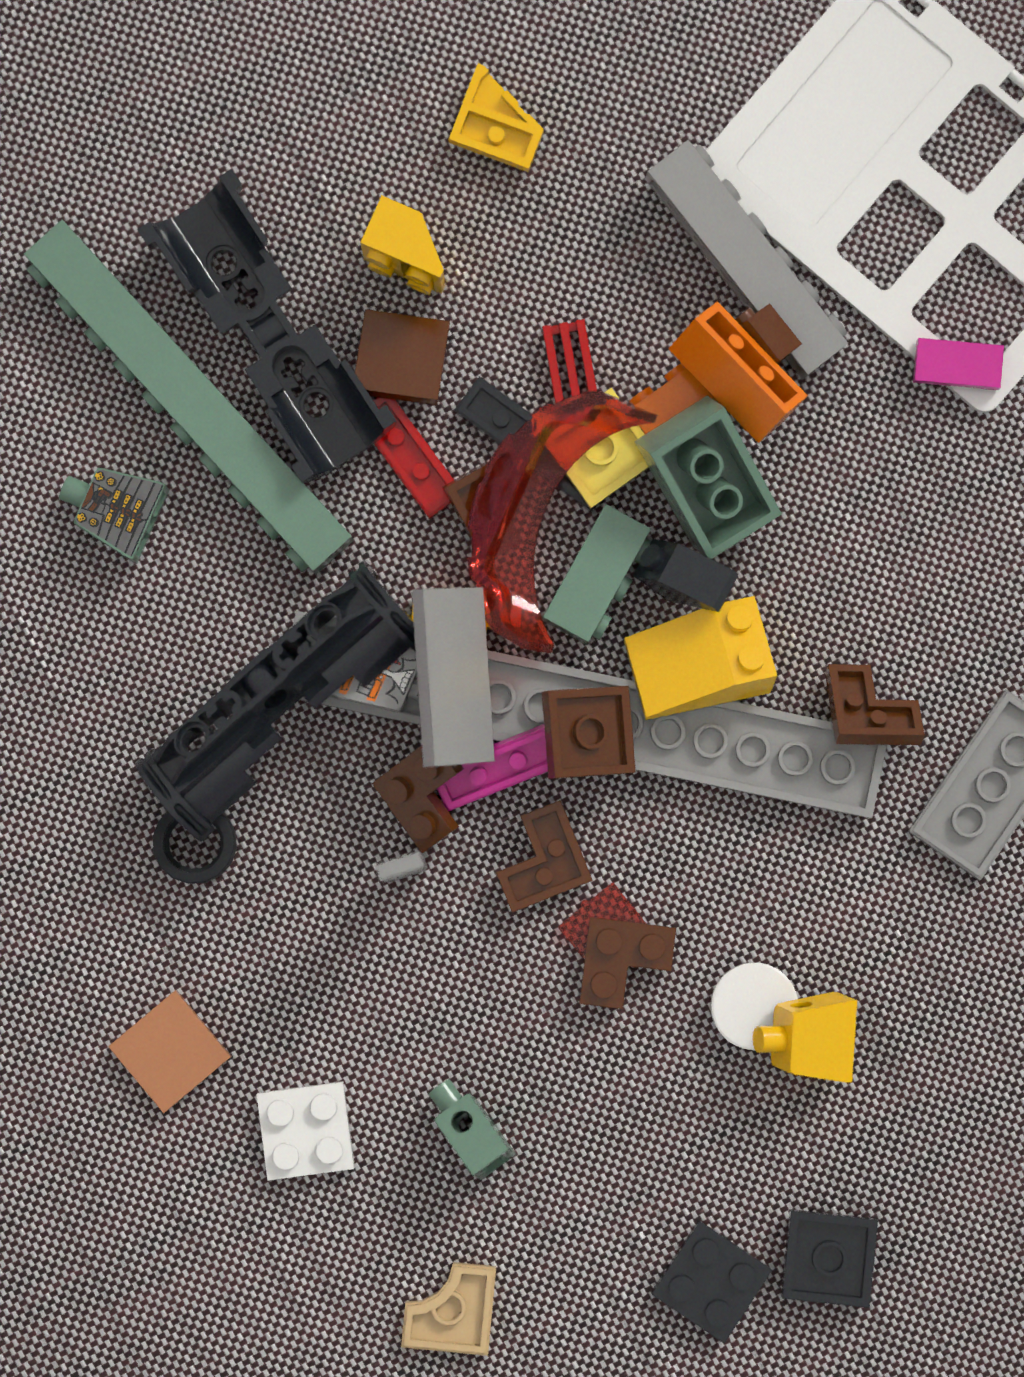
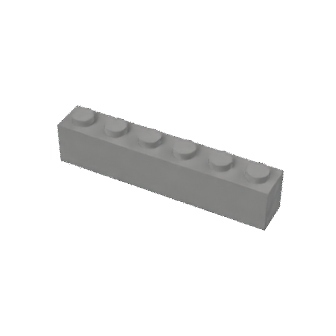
[645,140,848,380]

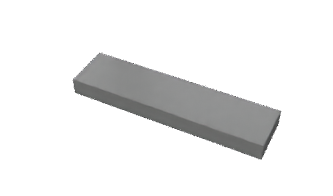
[375,851,428,883]

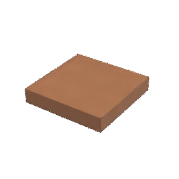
[108,990,232,1113]

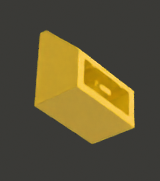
[360,195,445,295]

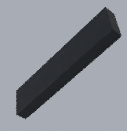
[454,376,598,513]

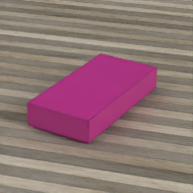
[913,338,1004,390]

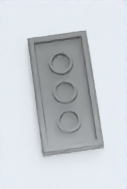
[412,587,495,767]
[907,689,1024,881]

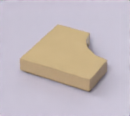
[401,1262,496,1356]

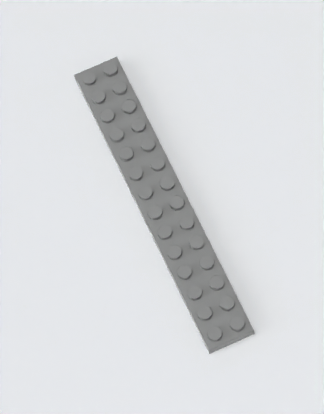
[293,611,887,819]

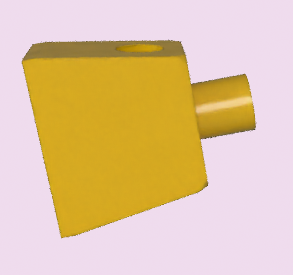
[752,992,857,1083]

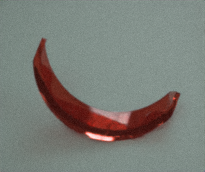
[467,391,658,654]

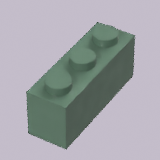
[542,504,651,645]

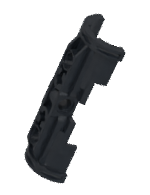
[137,169,397,483]
[135,560,416,842]

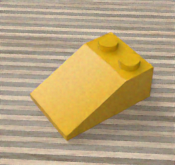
[624,596,777,720]

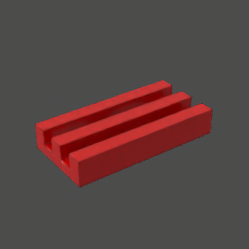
[542,319,598,412]

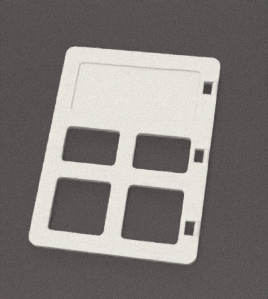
[706,0,1024,413]

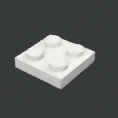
[256,1081,355,1181]

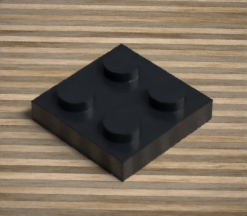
[781,1209,878,1308]
[651,1220,772,1343]

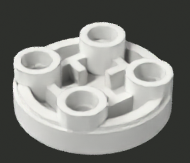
[710,963,798,1050]

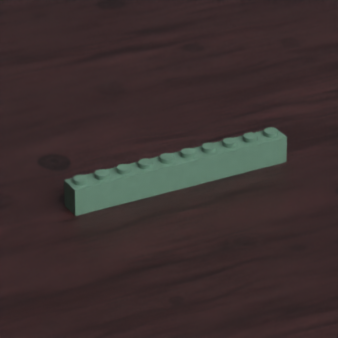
[24,220,354,575]

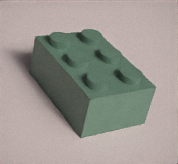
[634,395,782,559]

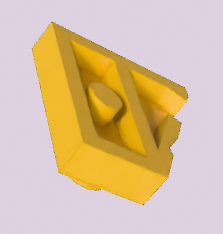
[449,63,544,172]

